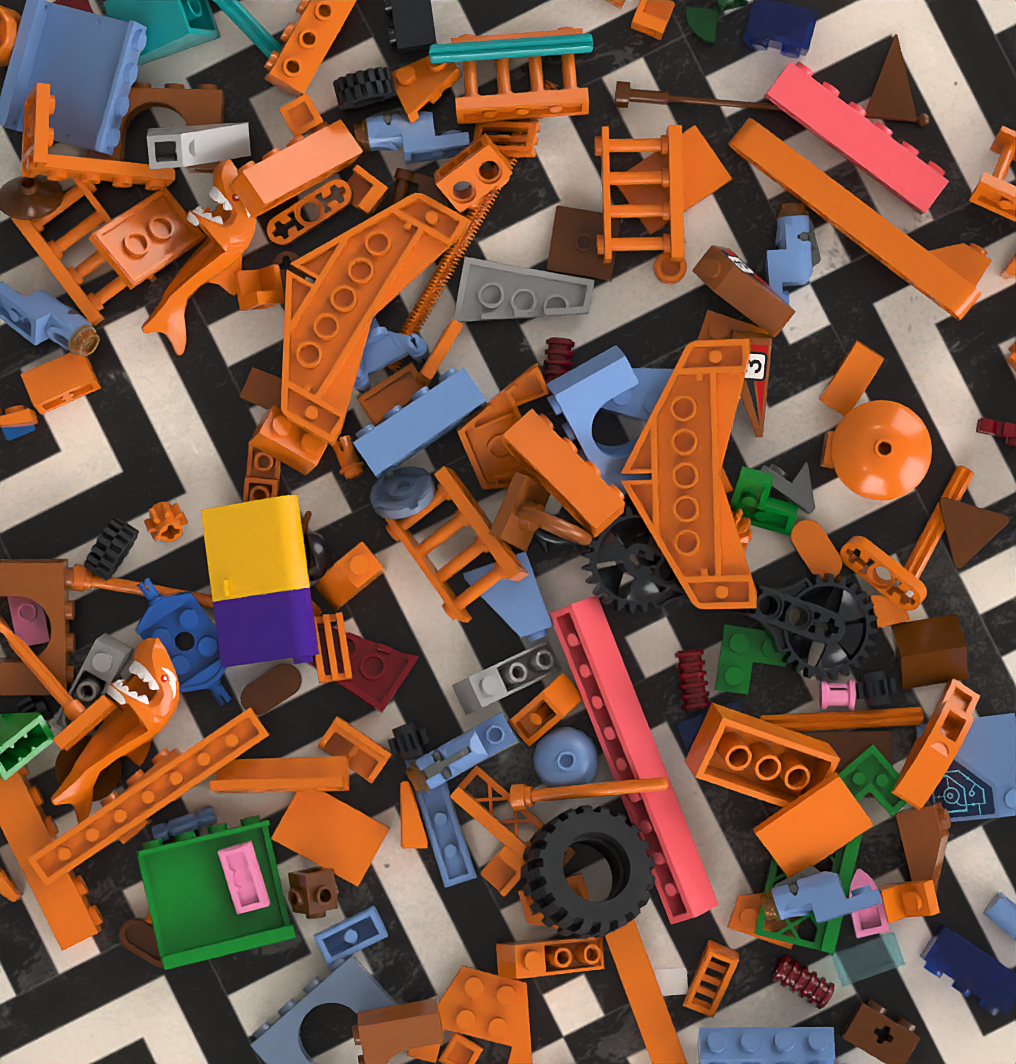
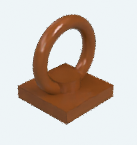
[489,471,592,551]

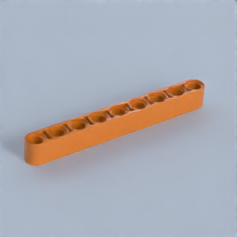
[728,118,981,320]

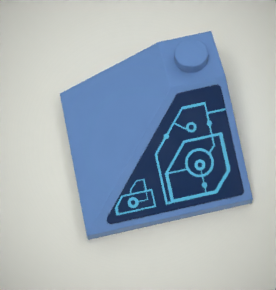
[915,713,1016,822]

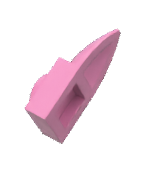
[849,869,889,938]

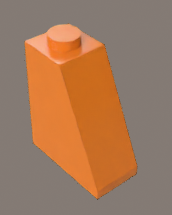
[315,542,386,612]

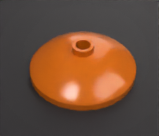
[831,400,932,501]

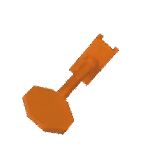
[0,615,117,751]

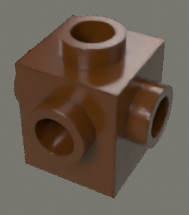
[288,866,339,919]

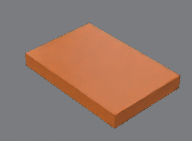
[616,125,732,236]
[89,187,206,290]
[753,772,874,878]
[271,791,390,887]

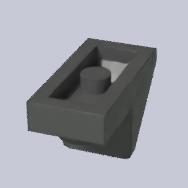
[759,462,815,515]

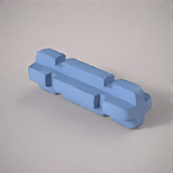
[152,806,217,842]

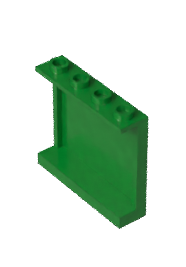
[136,815,296,970]

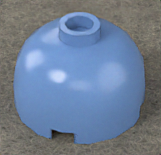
[533,726,599,788]

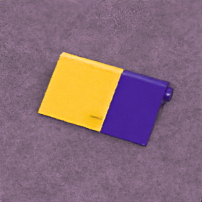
[201,495,319,668]

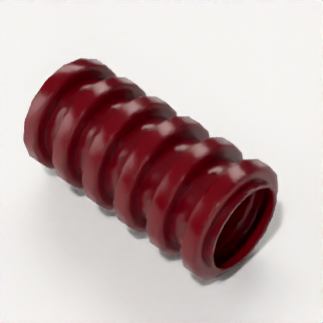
[542,337,575,398]
[674,648,711,711]
[771,954,835,1009]

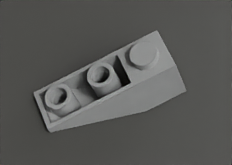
[147,122,251,169]
[52,633,134,741]
[452,640,562,715]

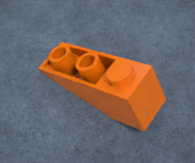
[496,936,605,979]

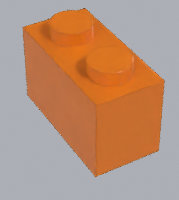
[249,405,328,476]

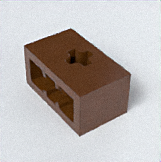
[839,999,921,1064]

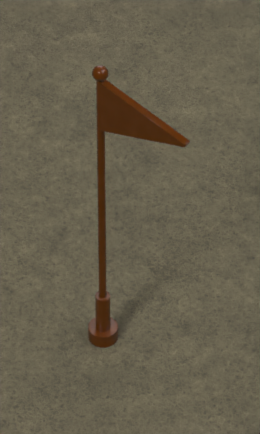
[615,34,929,126]

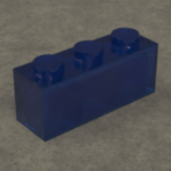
[919,923,1016,1016]

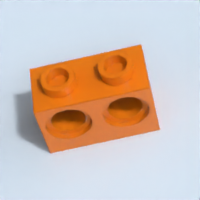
[433,133,513,213]

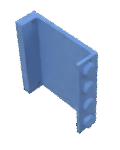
[0,0,147,156]

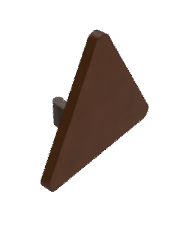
[939,497,1009,568]

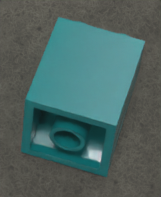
[103,0,221,65]

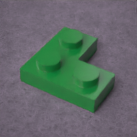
[729,466,799,535]
[714,624,790,695]
[838,744,907,816]

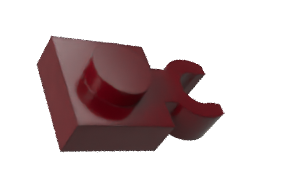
[976,418,1016,447]

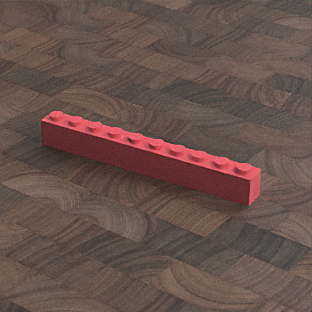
[549,595,719,924]

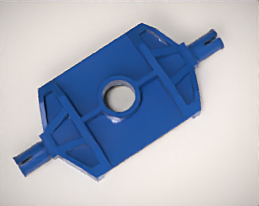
[135,577,232,707]

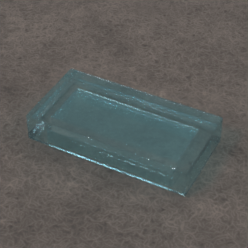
[830,932,905,987]

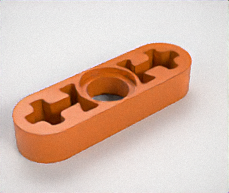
[267,179,353,246]
[840,536,927,611]

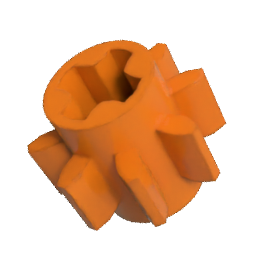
[144,502,188,542]

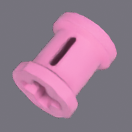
[819,680,855,709]

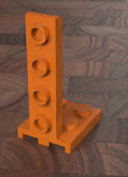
[21,83,175,191]

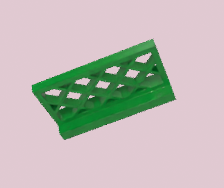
[753,833,863,954]

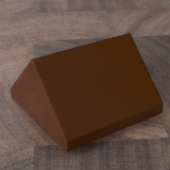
[891,614,968,690]

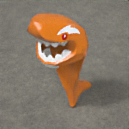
[141,159,256,355]
[51,638,179,824]

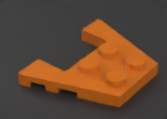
[457,363,549,490]
[407,965,533,1064]

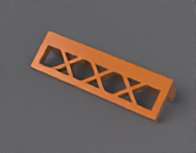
[210,756,349,794]
[449,765,576,867]

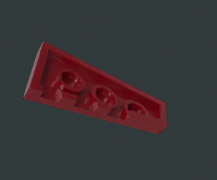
[306,623,419,713]

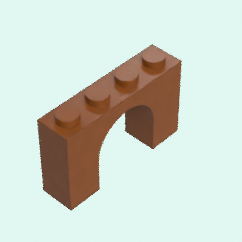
[88,82,225,174]
[0,559,76,696]
[352,998,444,1064]

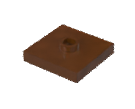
[546,206,621,282]

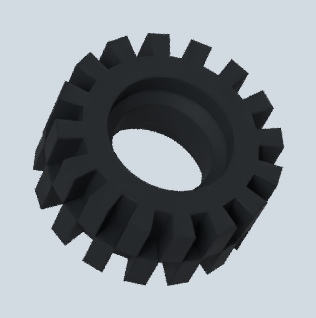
[333,67,397,110]
[84,516,139,581]

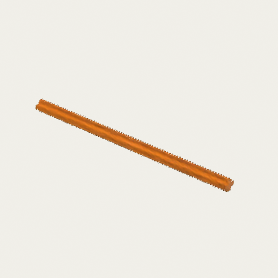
[386,80,559,372]

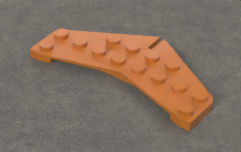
[281,193,469,446]
[620,338,757,609]

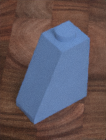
[463,551,553,642]

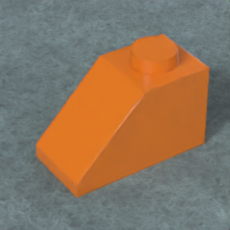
[929,243,992,287]
[507,673,583,746]

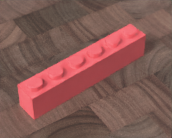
[764,61,949,215]

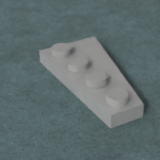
[453,257,595,322]

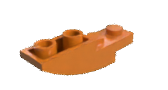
[892,678,980,810]

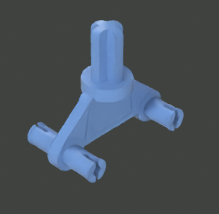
[353,316,429,394]

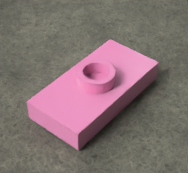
[7,596,51,646]
[218,841,270,914]

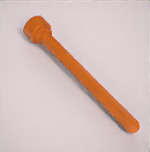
[70,564,214,609]
[510,777,669,811]

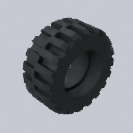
[520,805,655,940]

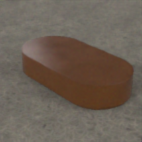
[240,664,302,715]
[119,917,162,968]

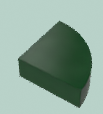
[714,0,748,12]
[685,6,718,44]

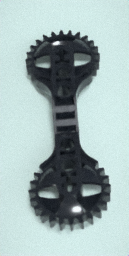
[581,506,878,681]

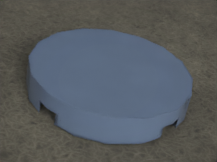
[369,466,436,520]

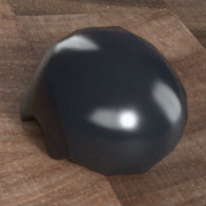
[303,531,331,582]

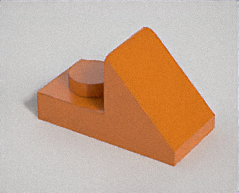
[879,880,940,923]

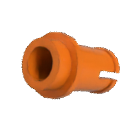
[331,435,365,480]

